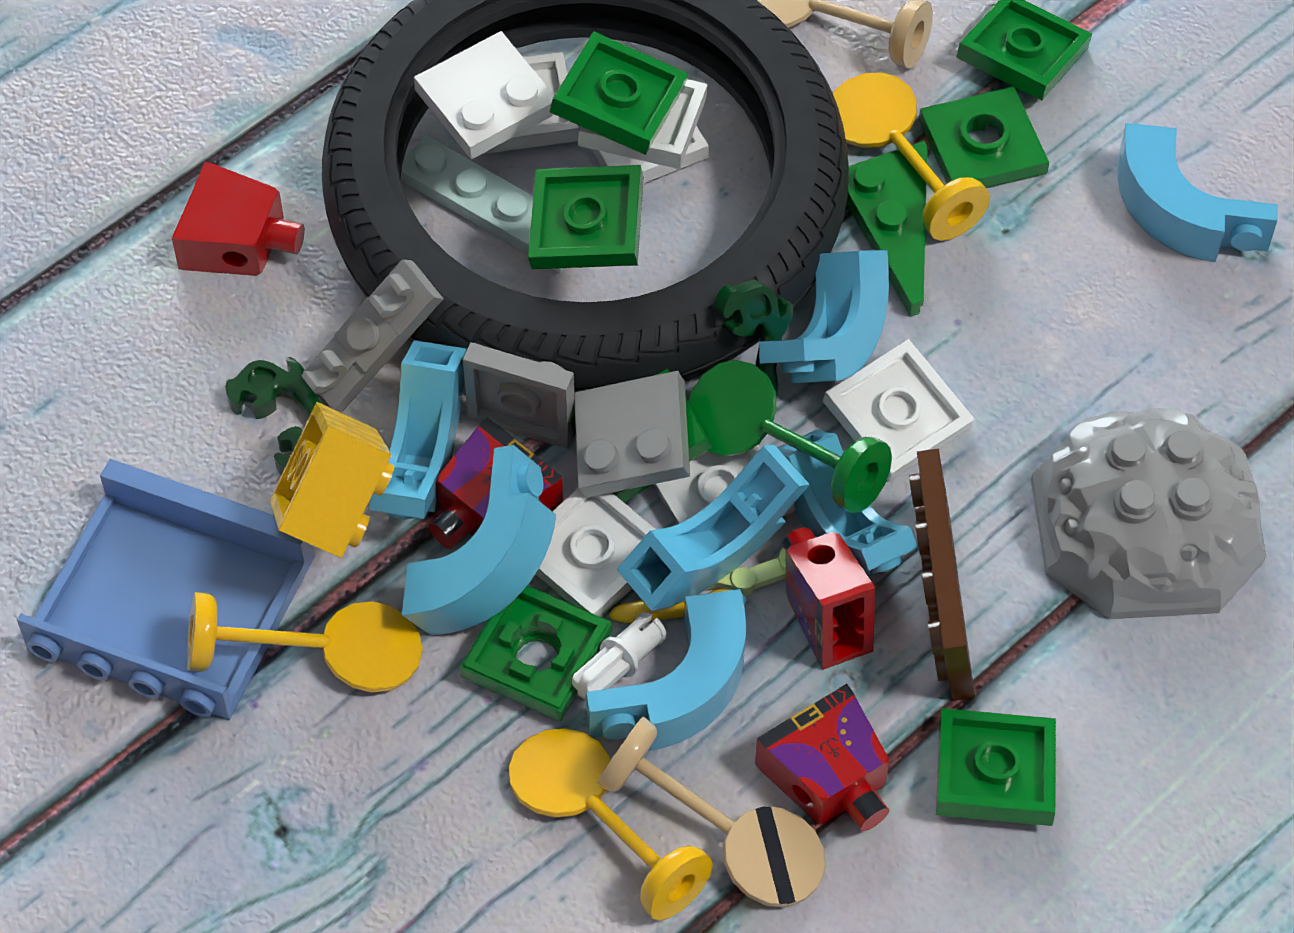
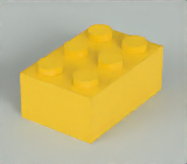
[270,402,394,558]

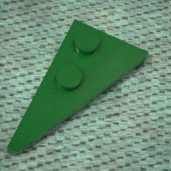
[846,141,927,317]

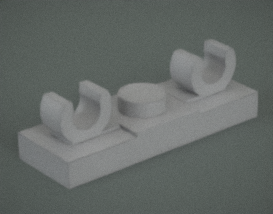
[301,259,444,411]

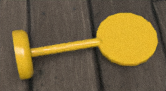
[833,72,990,241]
[187,592,423,693]
[508,728,713,921]

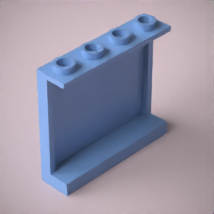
[17,459,315,720]

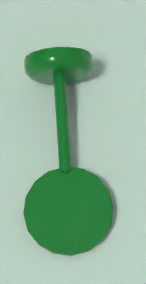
[689,360,892,513]

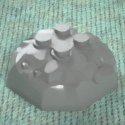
[1031,408,1266,619]

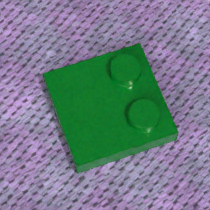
[956,0,1092,101]
[549,31,689,155]
[528,165,644,269]
[936,708,1056,826]

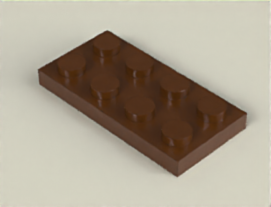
[909,448,975,701]

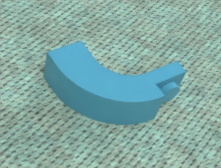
[1117,123,1278,262]
[759,250,889,383]
[370,340,466,520]
[777,430,918,577]
[616,444,810,611]
[402,445,556,636]
[586,589,746,751]

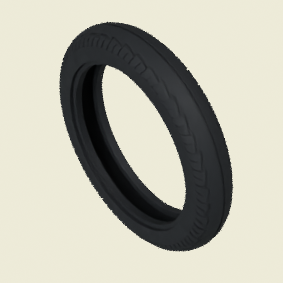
[322,0,849,397]

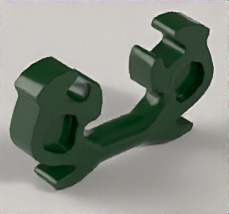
[714,280,793,397]
[225,357,325,475]

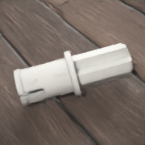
[572,612,666,700]

